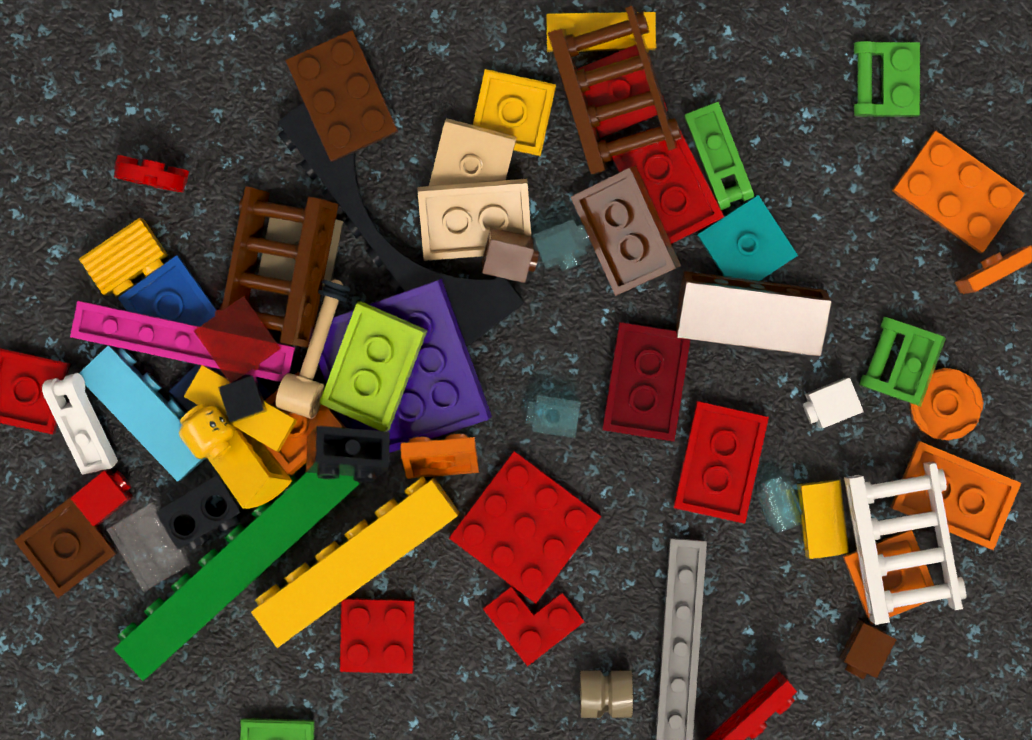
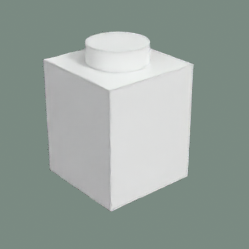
[803,378,864,428]

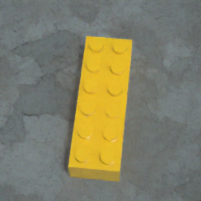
[251,476,459,648]

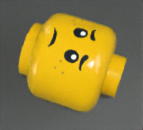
[179,404,234,460]

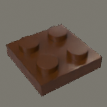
[14,496,118,598]

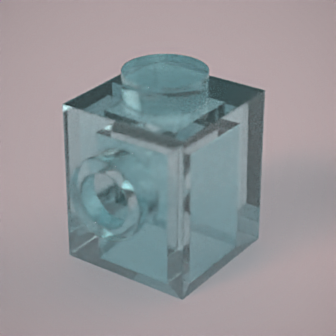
[533,219,591,271]
[526,395,581,438]

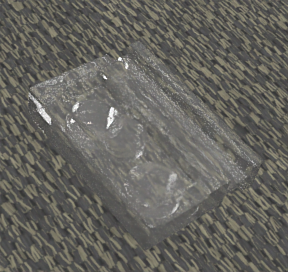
[107,502,191,592]

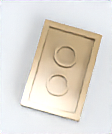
[418,179,531,261]

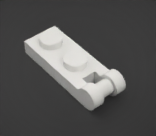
[42,373,118,475]

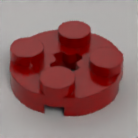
[113,155,189,193]

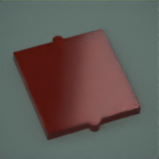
[194,296,281,383]

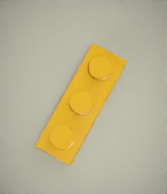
[546,12,656,52]

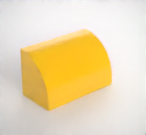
[207,426,292,509]
[797,480,849,559]

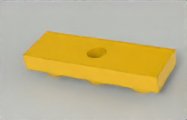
[184,365,297,452]

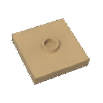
[429,118,517,186]

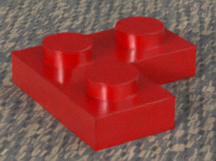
[483,586,585,666]

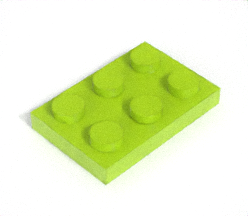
[319,301,427,432]

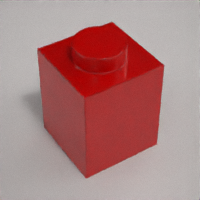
[70,469,133,527]

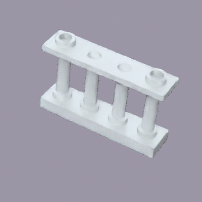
[844,462,966,625]

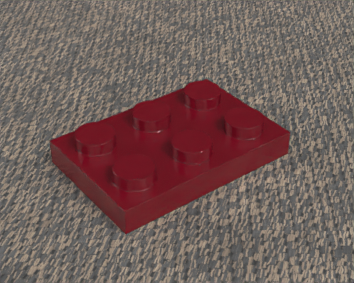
[602,322,691,442]

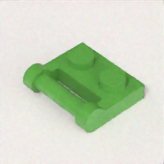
[854,41,920,117]
[859,317,946,407]

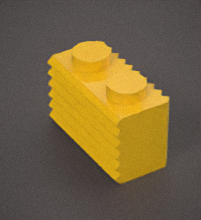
[79,218,168,297]

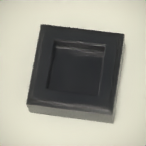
[218,376,267,423]

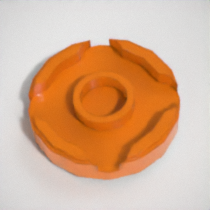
[909,368,984,441]

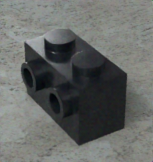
[306,426,390,482]

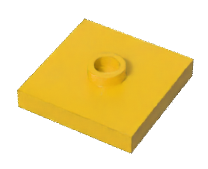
[473,69,556,157]

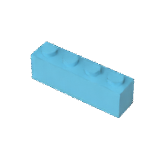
[79,345,205,482]

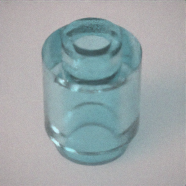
[756,476,802,533]

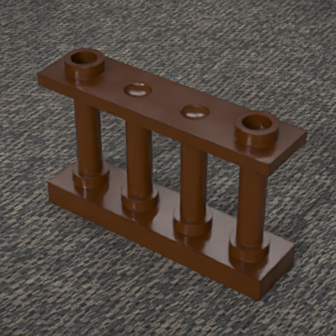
[548,6,682,175]
[217,186,338,348]

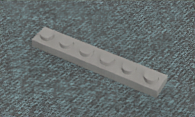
[655,538,707,740]

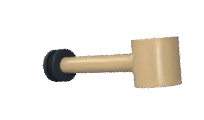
[276,279,351,419]

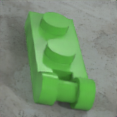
[684,102,754,210]

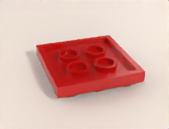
[449,451,601,604]

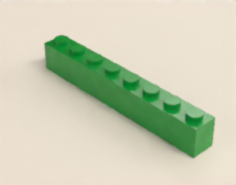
[114,463,362,681]

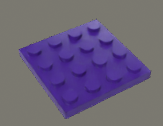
[315,279,492,453]

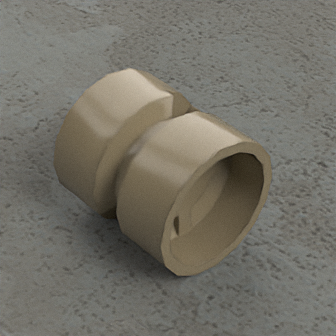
[580,670,633,718]

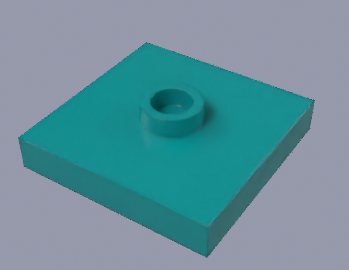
[697,195,798,281]

